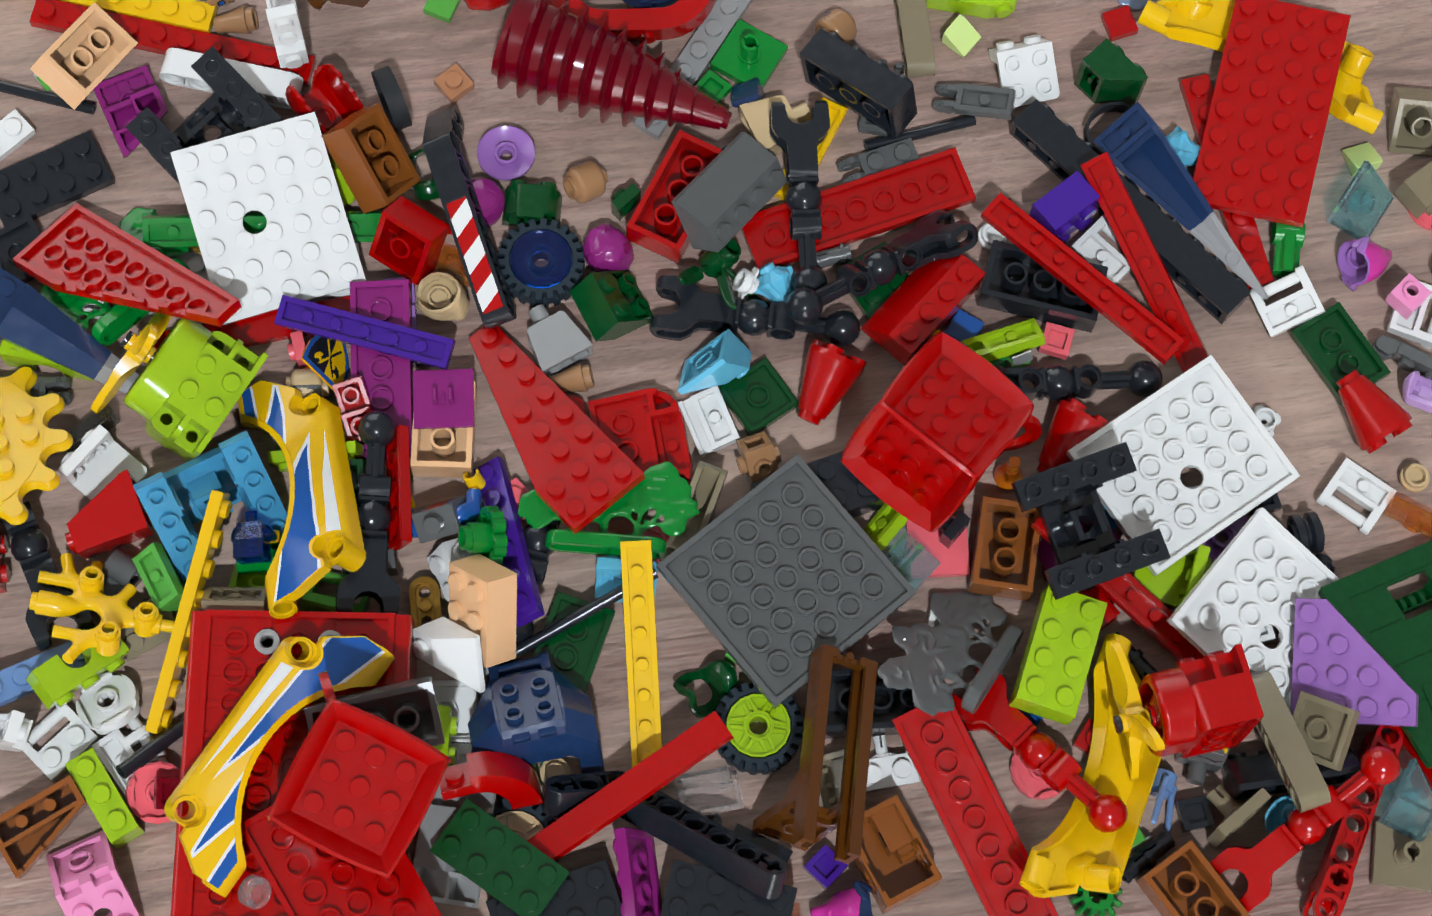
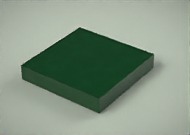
[719,357,799,436]

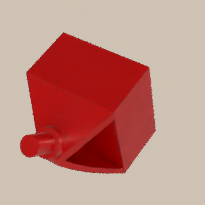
[369,196,452,285]

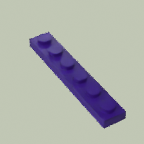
[274,295,456,370]
[474,456,545,628]

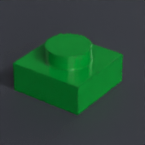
[695,69,732,103]

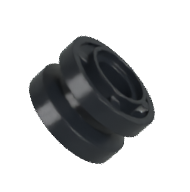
[1286,511,1325,554]

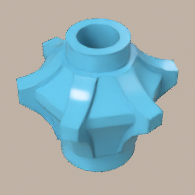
[1166,126,1201,167]
[754,262,793,303]

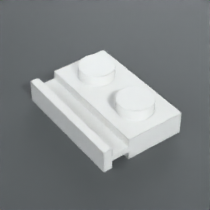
[678,386,741,458]

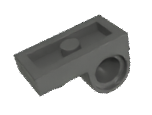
[103,549,142,596]

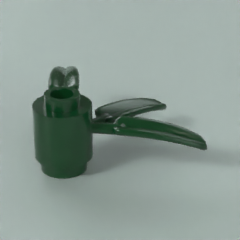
[677,238,770,310]

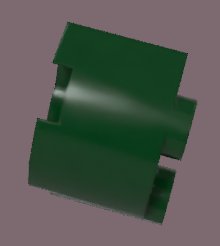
[502,179,562,226]

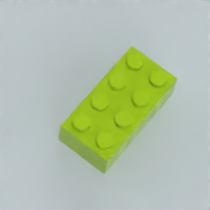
[1009,584,1108,725]

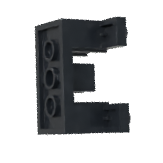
[126,46,283,185]
[1011,442,1170,600]

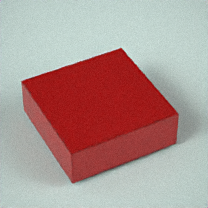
[1101,5,1139,42]

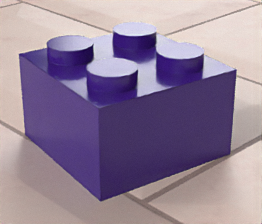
[1029,171,1100,244]

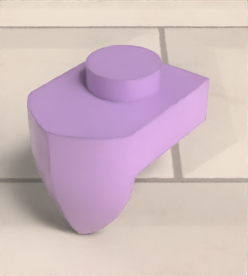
[1402,371,1432,414]

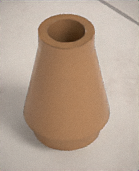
[213,5,258,34]
[549,363,595,392]

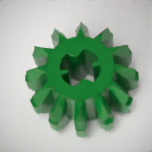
[1069,886,1122,916]

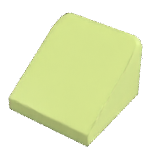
[941,14,981,58]
[1341,142,1383,177]

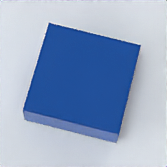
[945,309,985,342]

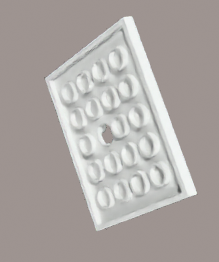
[170,112,366,325]
[1066,355,1300,577]
[1167,507,1339,712]

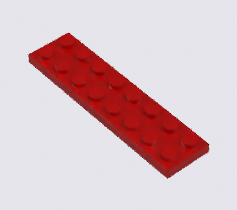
[741,147,976,269]
[891,707,1059,916]

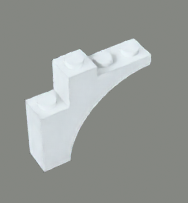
[265,0,309,69]

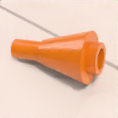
[994,456,1023,490]

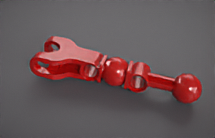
[951,662,1128,833]
[1210,746,1401,912]

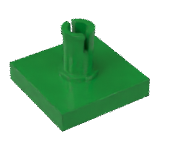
[710,19,788,88]

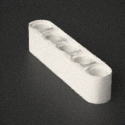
[159,48,304,109]

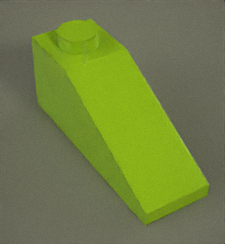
[926,0,1018,19]

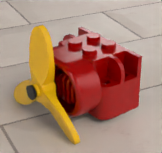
[1105,639,1264,781]

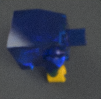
[230,511,280,565]

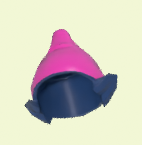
[810,881,873,916]

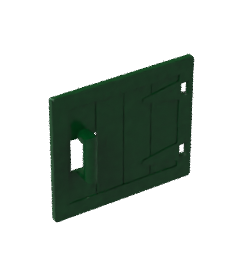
[1318,540,1432,769]

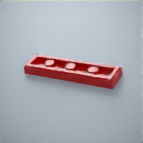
[386,425,412,550]

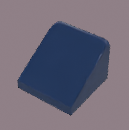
[731,78,765,108]

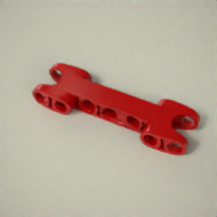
[1301,725,1404,916]

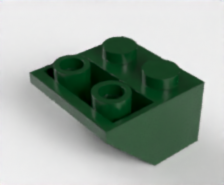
[1074,38,1148,105]
[570,270,654,342]

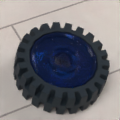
[498,218,585,308]

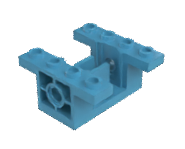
[133,431,288,585]

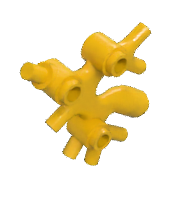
[29,553,175,664]

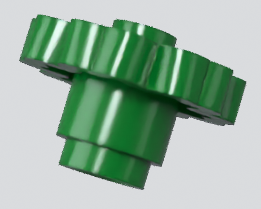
[458,506,508,565]

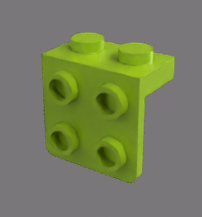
[1133,544,1211,608]

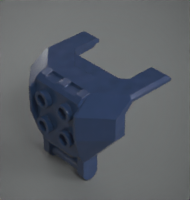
[468,651,605,796]

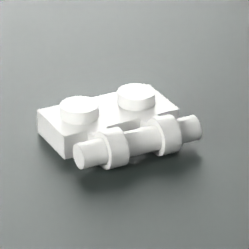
[92,717,169,796]

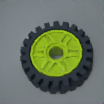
[716,682,804,775]

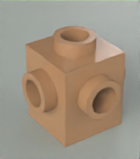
[736,431,782,483]

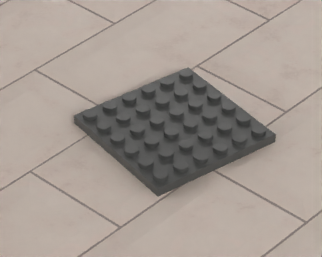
[656,454,916,709]

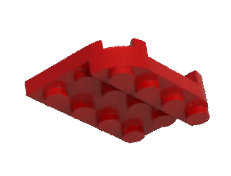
[588,388,694,513]

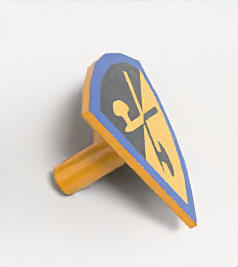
[300,336,349,391]

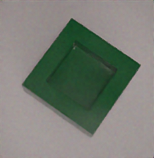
[611,183,641,221]

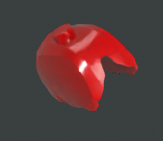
[285,63,364,158]

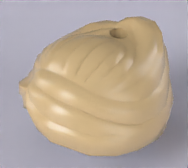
[416,271,469,321]

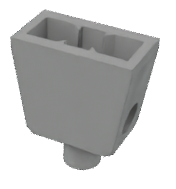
[526,304,593,377]

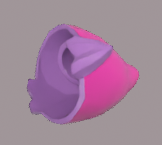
[1337,236,1392,292]

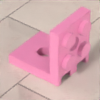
[46,830,141,916]

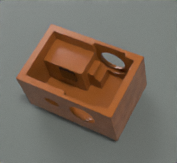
[854,795,943,914]

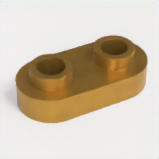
[409,576,442,627]

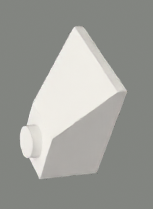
[413,617,485,693]

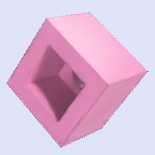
[1384,273,1432,320]

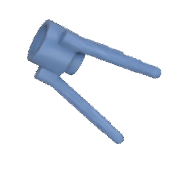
[1150,768,1178,834]

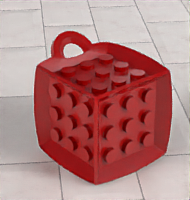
[840,332,1042,532]
[266,671,452,882]

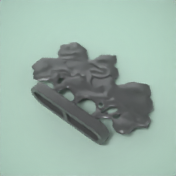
[878,590,1024,716]

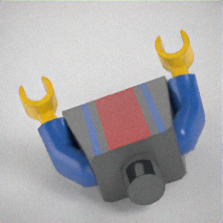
[411,469,486,543]

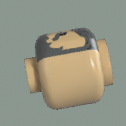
[286,369,330,399]

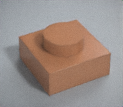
[434,63,475,105]

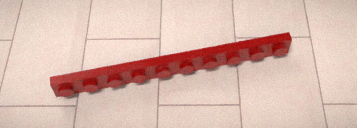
[29,0,316,86]

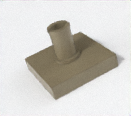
[1293,691,1361,771]
[1206,784,1271,849]
[1370,821,1432,893]

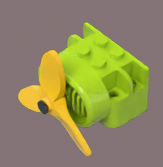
[90,313,268,462]

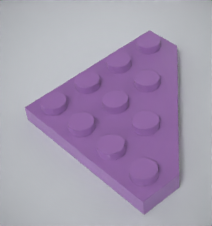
[1291,598,1419,727]

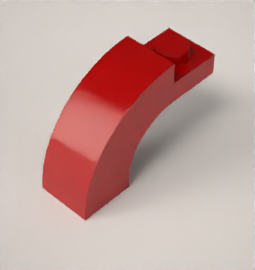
[440,751,543,810]

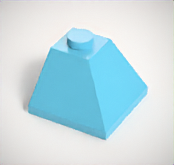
[678,329,752,395]

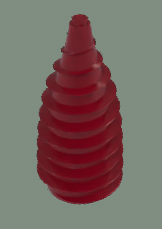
[491,0,732,130]

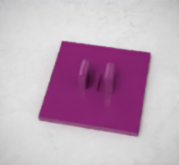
[413,369,475,429]

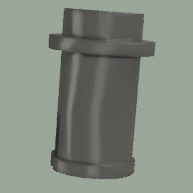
[816,243,852,269]

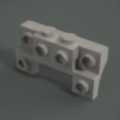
[413,785,496,908]

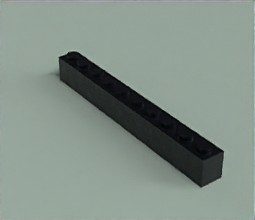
[1009,99,1251,324]

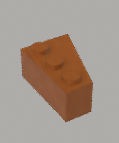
[0,775,88,879]

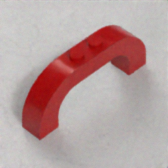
[550,0,716,44]

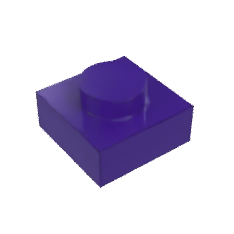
[804,844,848,890]

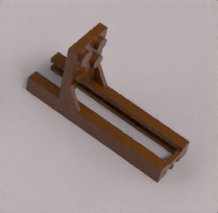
[752,643,878,864]

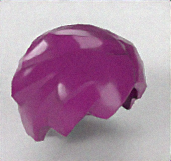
[471,178,505,227]
[582,223,634,272]

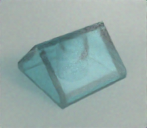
[1326,161,1394,239]
[1378,758,1432,842]

